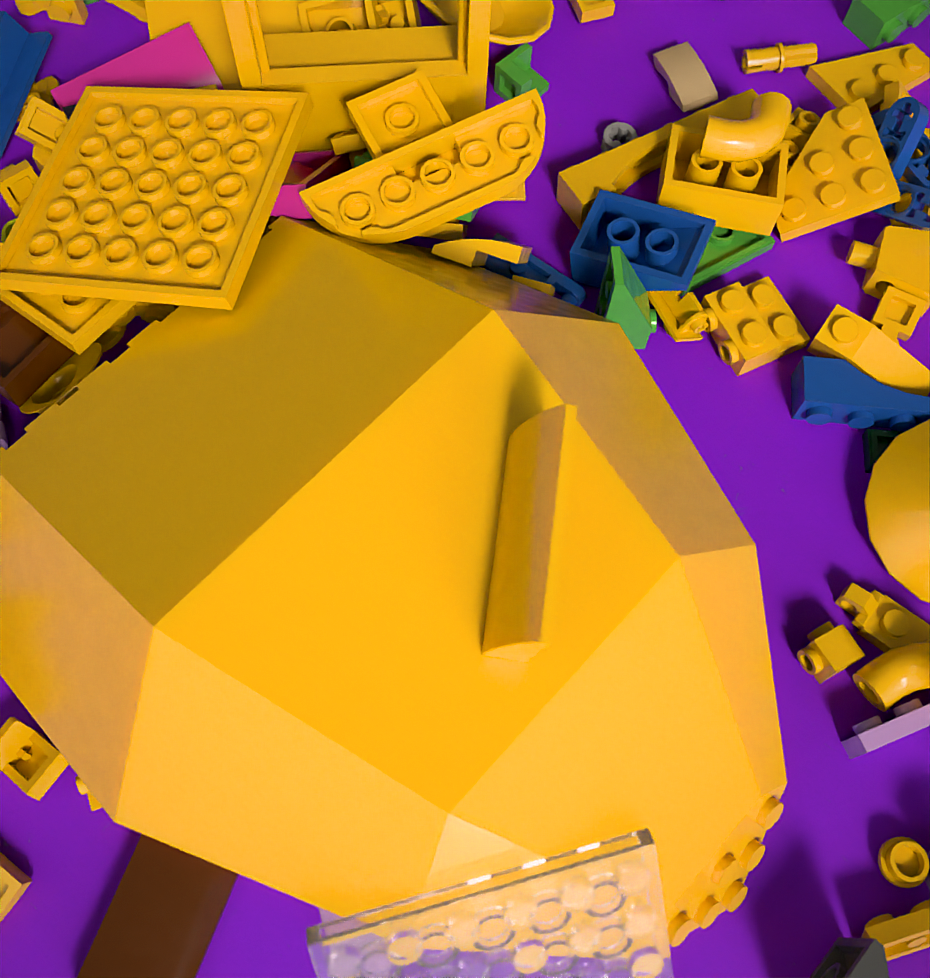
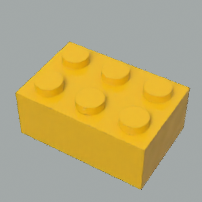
[656,123,789,236]

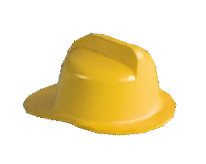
[19,342,103,415]

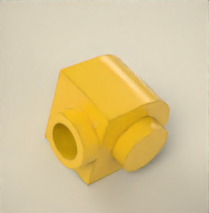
[797,621,865,684]

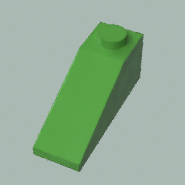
[594,246,657,349]

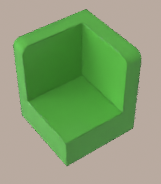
[494,43,549,101]

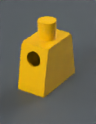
[846,225,930,317]

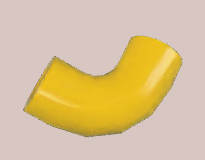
[699,92,792,163]
[852,642,930,712]

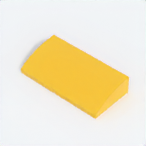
[481,403,578,662]

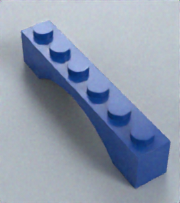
[791,356,930,431]

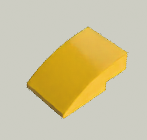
[297,0,422,32]

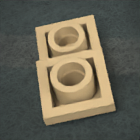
[653,42,718,112]

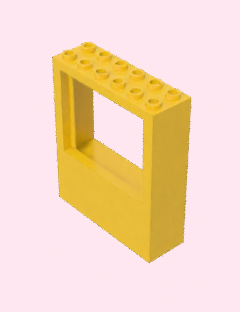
[221,0,492,152]

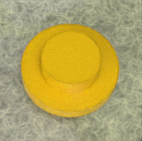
[878,837,929,888]

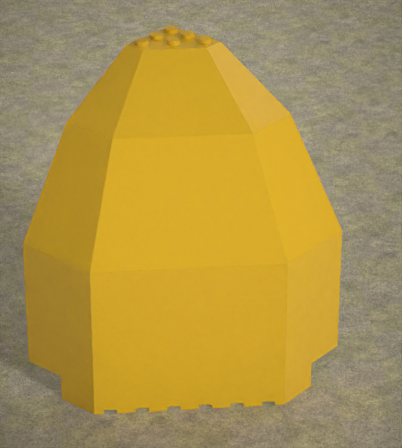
[0,216,787,957]

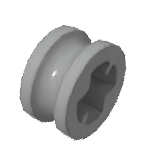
[601,122,637,152]

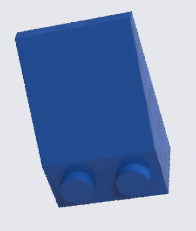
[569,189,716,291]

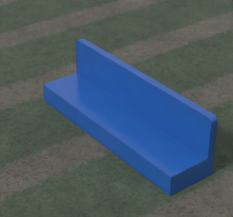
[0,11,53,159]

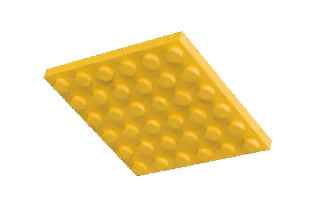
[0,86,314,310]

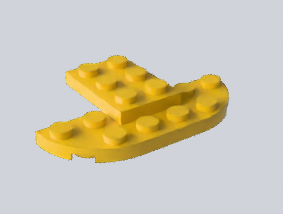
[299,70,545,244]

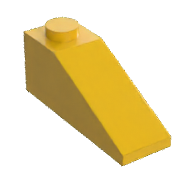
[807,304,930,396]

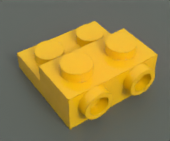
[701,276,811,376]

